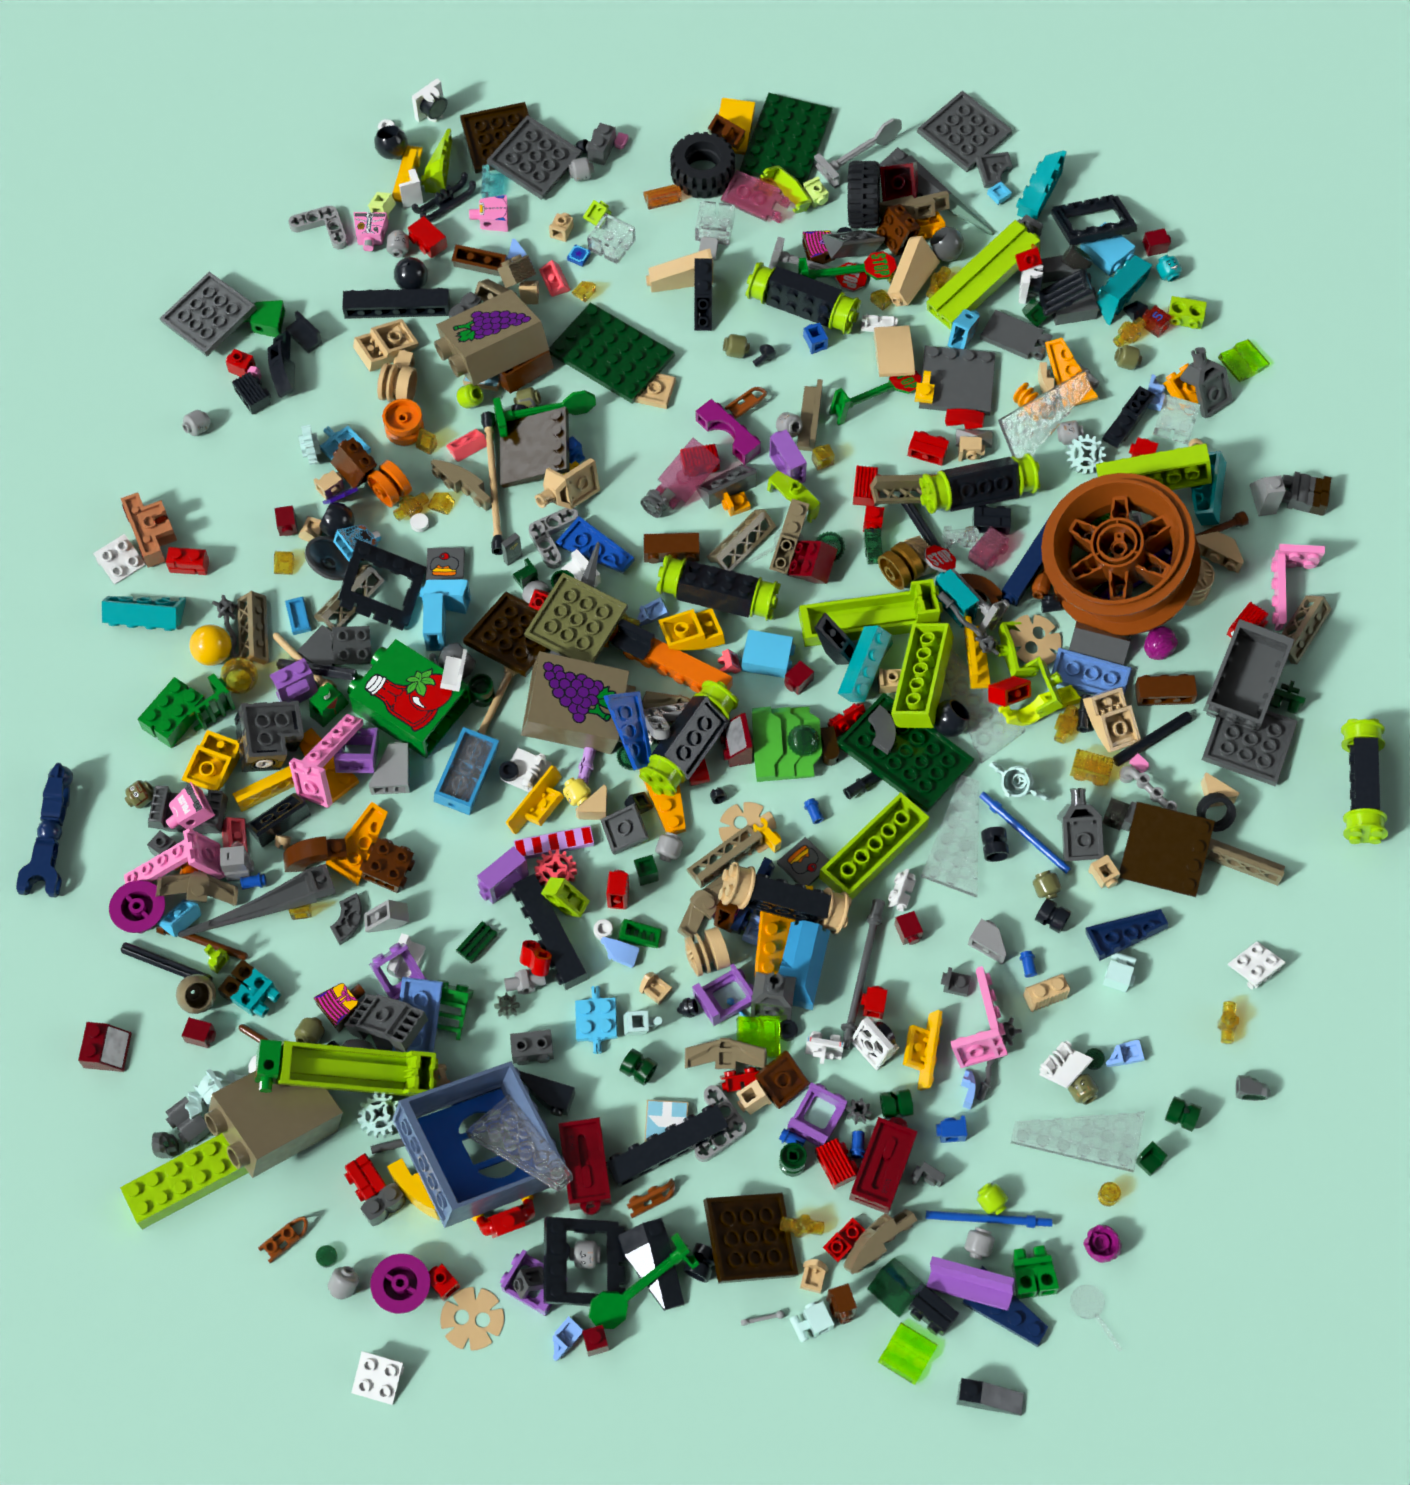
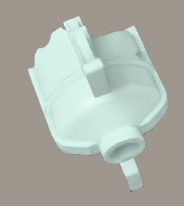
[989,761,1051,801]
[185,1068,246,1119]

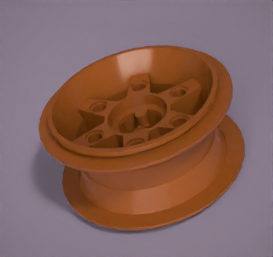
[1041,473,1201,636]

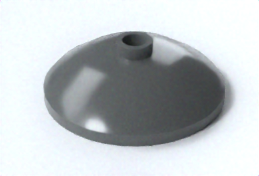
[305,536,359,581]

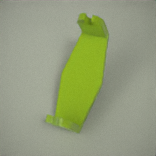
[760,165,813,214]
[767,471,821,523]
[996,621,1039,678]
[1021,656,1063,717]

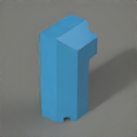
[779,920,830,1010]

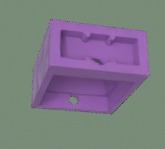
[769,430,807,484]
[334,728,380,773]
[477,846,529,904]

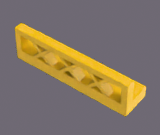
[964,616,990,689]
[232,766,294,812]

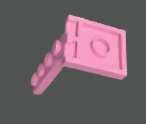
[1271,544,1325,631]
[289,714,363,808]
[124,828,225,884]
[950,966,1008,1068]

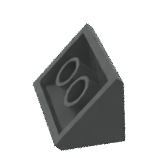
[822,230,885,259]
[695,464,757,509]
[1069,621,1131,665]

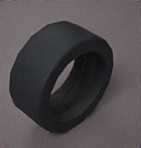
[1196,792,1236,832]

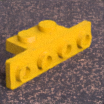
[392,145,423,202]
[506,765,564,834]
[903,1010,943,1091]

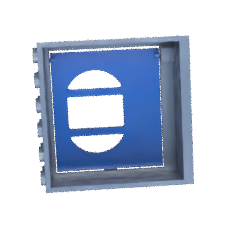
[392,1061,566,1228]

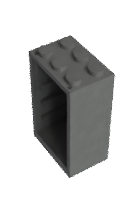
[1203,619,1295,732]

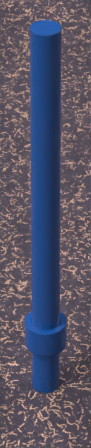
[979,792,1071,874]
[926,1211,1052,1228]

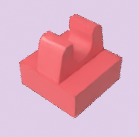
[718,649,742,674]

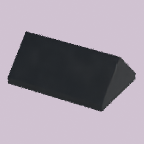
[246,793,311,848]

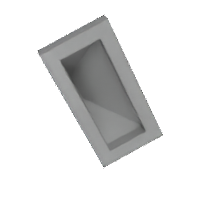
[956,429,992,448]

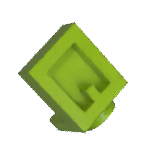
[583,200,612,227]

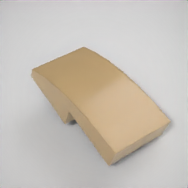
[1038,362,1057,403]

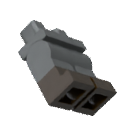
[1281,471,1332,516]

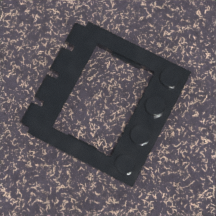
[1051,194,1137,245]
[337,539,426,631]
[543,1216,626,1306]

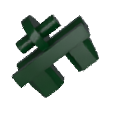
[1269,680,1306,714]

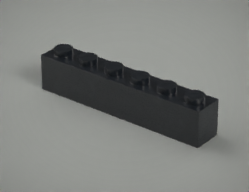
[342,288,450,319]
[512,874,587,990]
[606,1104,730,1188]

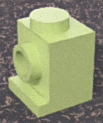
[803,176,829,208]
[368,192,396,219]

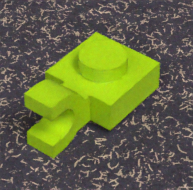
[204,944,230,974]

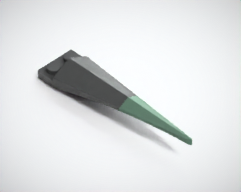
[879,147,993,235]

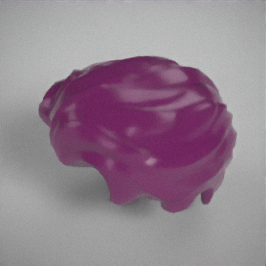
[1144,626,1178,660]
[1084,1225,1122,1263]

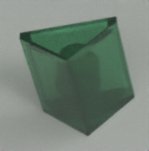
[867,1257,926,1318]

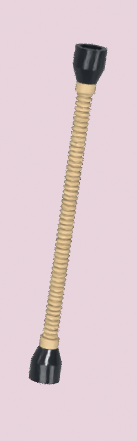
[481,411,504,555]

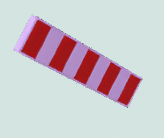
[514,826,594,859]

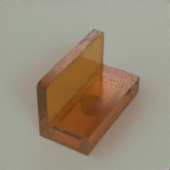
[643,184,681,210]

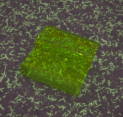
[1218,339,1270,383]
[737,1016,780,1058]
[878,1322,938,1385]

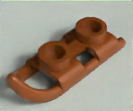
[725,387,767,419]
[627,1178,675,1218]
[258,1216,308,1263]

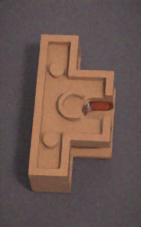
[120,492,177,568]

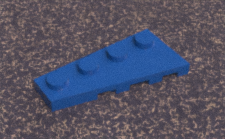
[555,516,635,574]
[603,691,652,770]

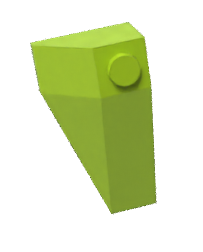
[421,128,452,193]

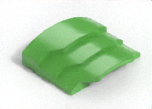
[752,706,822,782]

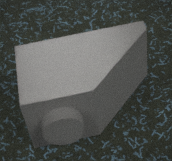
[364,900,409,933]
[968,919,1007,964]

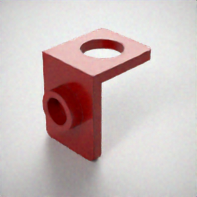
[1015,244,1042,271]

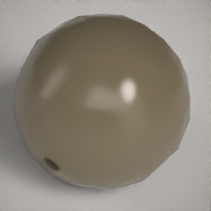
[176,974,216,1014]

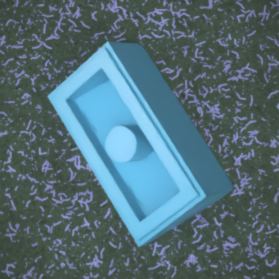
[157,899,201,937]

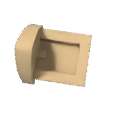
[298,516,322,542]
[639,972,672,1005]
[800,1259,829,1294]

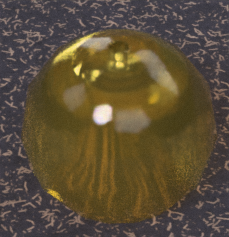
[220,657,258,695]

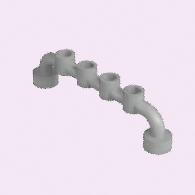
[1119,766,1177,811]

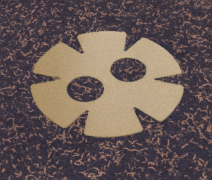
[1009,614,1061,665]
[719,802,776,855]
[440,1287,504,1351]

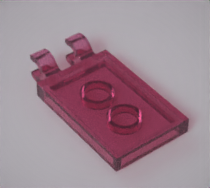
[721,170,791,223]
[656,437,721,509]

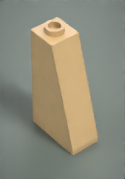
[887,236,940,306]
[646,249,713,293]

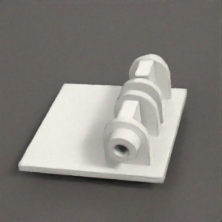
[93,534,146,584]
[500,748,552,792]
[1228,942,1285,989]
[1039,1040,1094,1088]
[352,1351,404,1405]

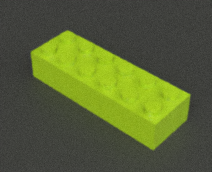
[1096,444,1212,490]
[891,623,954,728]
[819,792,930,900]
[120,1134,249,1230]

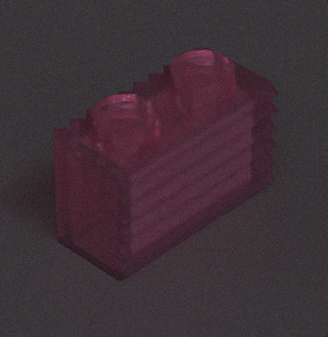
[968,527,1009,571]

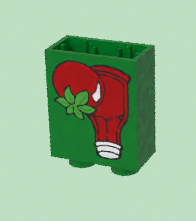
[347,639,472,758]

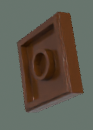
[754,1051,810,1109]

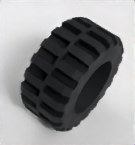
[670,132,735,199]
[847,161,880,228]

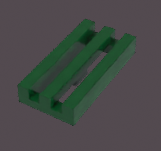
[456,921,498,964]

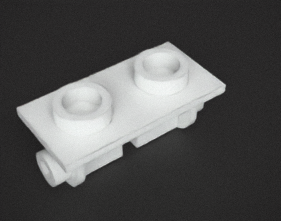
[861,314,898,332]
[887,869,916,912]

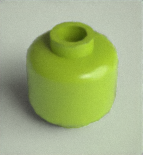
[457,384,483,409]
[977,1182,1008,1215]

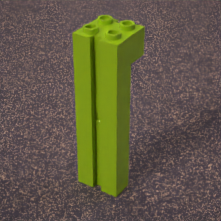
[926,220,1040,330]
[798,579,943,647]
[276,1041,438,1096]

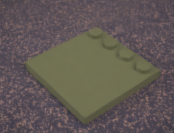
[524,573,628,663]

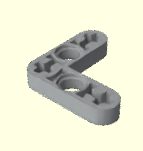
[289,206,347,249]
[529,508,578,568]
[644,702,688,740]
[695,1085,746,1162]

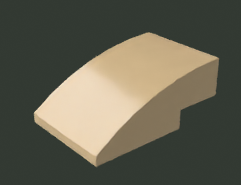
[353,319,419,372]
[874,326,915,377]
[1083,687,1141,752]

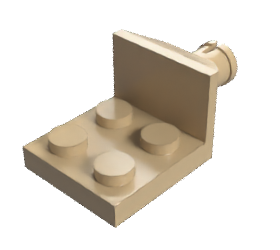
[535,458,600,509]

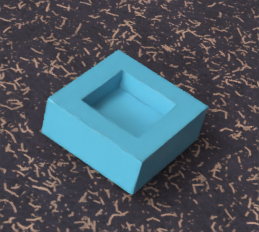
[987,182,1012,205]

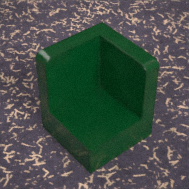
[1022,297,1048,327]
[513,558,539,590]
[634,855,659,886]
[1135,1141,1168,1176]

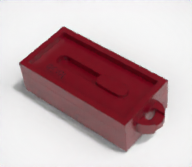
[558,1117,612,1215]
[849,1117,918,1214]

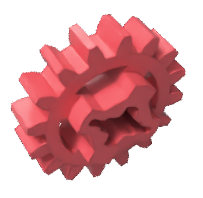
[534,849,577,886]

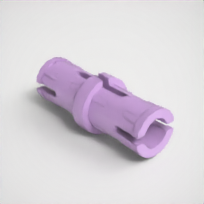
[577,747,596,785]

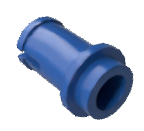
[804,798,824,824]
[240,872,267,890]
[1019,951,1037,978]
[779,1128,806,1146]
[849,1131,866,1159]

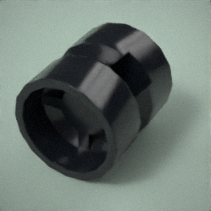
[981,827,1010,862]
[1035,898,1072,934]
[683,1243,715,1283]

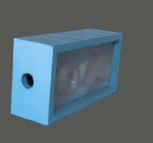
[433,727,499,815]

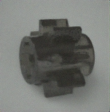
[494,992,520,1019]

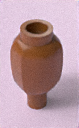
[1031,569,1051,599]

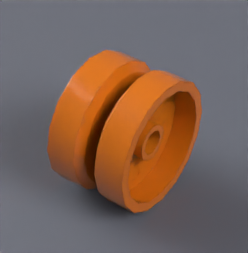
[382,399,425,446]
[366,460,412,508]

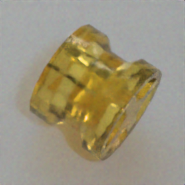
[1098,1182,1121,1207]

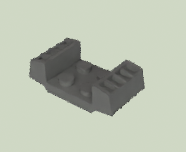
[148,786,228,834]
[344,994,428,1052]

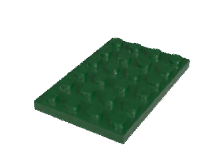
[740,92,833,187]
[548,302,675,404]
[837,693,975,813]

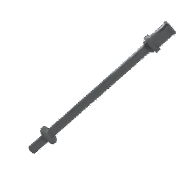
[841,899,885,1049]

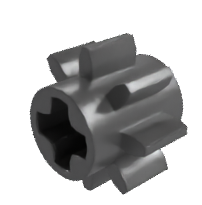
[846,1098,871,1125]

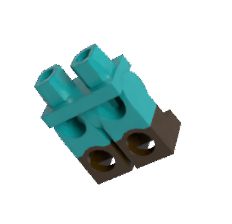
[218,959,281,1018]

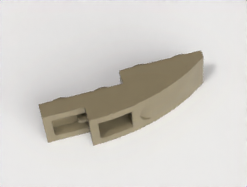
[879,190,950,220]
[431,459,492,511]
[769,499,810,575]
[843,1209,917,1274]

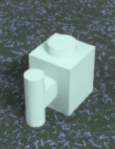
[1102,952,1136,992]
[623,1011,662,1035]
[790,1301,834,1343]

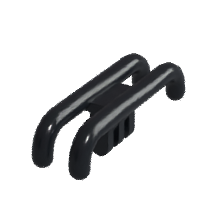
[412,172,476,222]

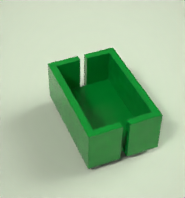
[137,677,205,748]

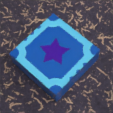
[567,244,591,267]

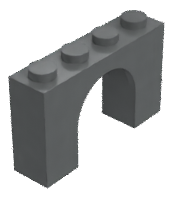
[1041,252,1100,325]

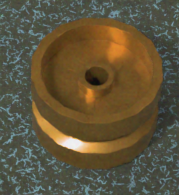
[878,541,924,590]

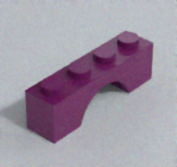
[696,399,761,465]

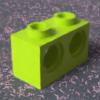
[1166,296,1207,329]
[541,877,590,917]

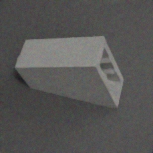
[1250,475,1286,516]
[369,742,410,795]

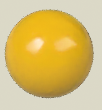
[189,624,232,666]

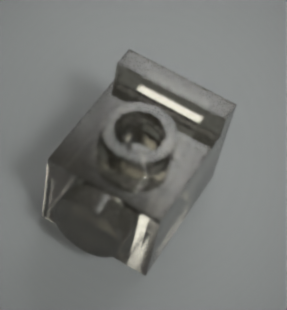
[1102,798,1130,830]

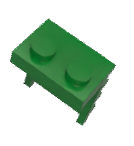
[187,673,236,732]
[437,980,474,1040]

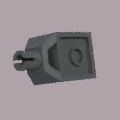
[1180,347,1233,418]
[1057,788,1104,861]
[751,971,796,1021]

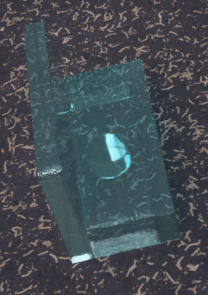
[481,165,504,199]

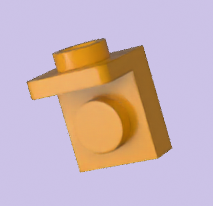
[722,491,751,517]

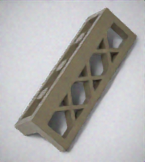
[797,379,823,451]
[870,474,936,504]
[707,509,776,571]
[314,565,384,630]
[237,591,269,666]
[1282,596,1332,664]
[687,825,763,888]
[1206,838,1285,886]

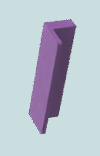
[926,1256,1015,1310]

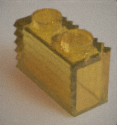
[1070,749,1115,786]

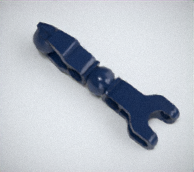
[16,763,73,898]

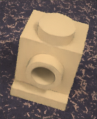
[549,213,574,242]
[391,350,415,372]
[958,436,985,462]
[314,470,344,499]
[877,668,901,694]
[1088,855,1120,889]
[736,1080,772,1115]

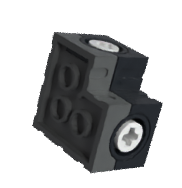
[234,701,304,772]

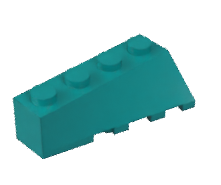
[1016,150,1067,220]
[1097,255,1153,325]
[1191,451,1227,526]
[102,596,186,631]
[837,626,893,702]

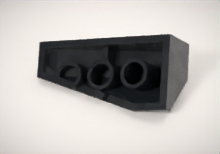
[618,1218,684,1311]

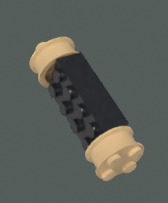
[718,862,852,935]

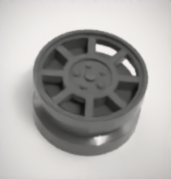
[640,489,669,518]

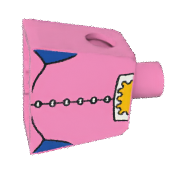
[469,195,508,232]

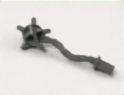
[937,591,999,655]
[212,595,240,671]
[976,1018,1022,1101]

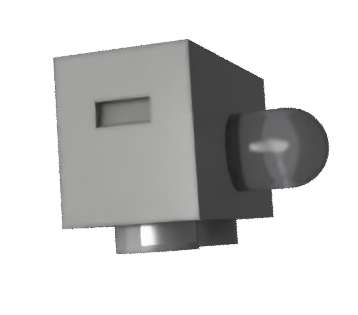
[220,841,254,881]

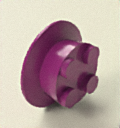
[109,880,165,934]
[370,1254,430,1314]

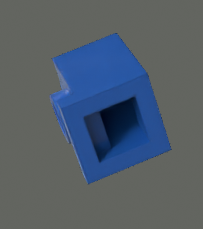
[803,322,828,354]
[569,436,585,464]
[936,1115,967,1143]

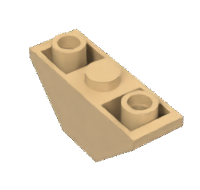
[1196,531,1244,573]

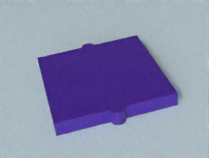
[322,487,358,504]

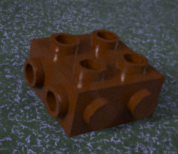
[876,204,921,256]
[330,437,377,488]
[359,838,415,893]

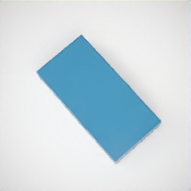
[285,597,311,635]

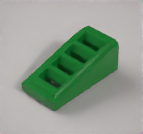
[617,919,662,948]

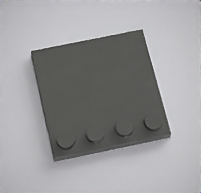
[917,91,1012,172]
[487,115,582,200]
[159,272,257,357]
[919,346,995,416]
[1202,710,1298,786]

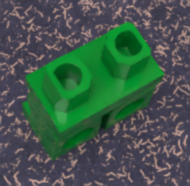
[1011,1245,1059,1299]

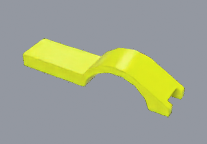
[998,685,1081,726]

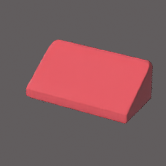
[539,260,571,297]
[446,429,487,462]
[222,817,248,852]

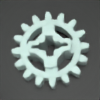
[299,425,321,465]
[1065,434,1106,474]
[357,1093,398,1139]

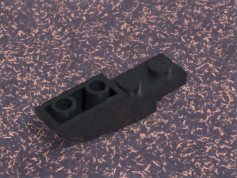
[694,258,712,331]
[268,331,295,398]
[1102,386,1155,448]

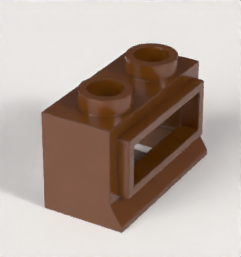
[708,113,745,150]
[826,1283,857,1325]

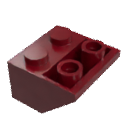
[788,540,838,584]

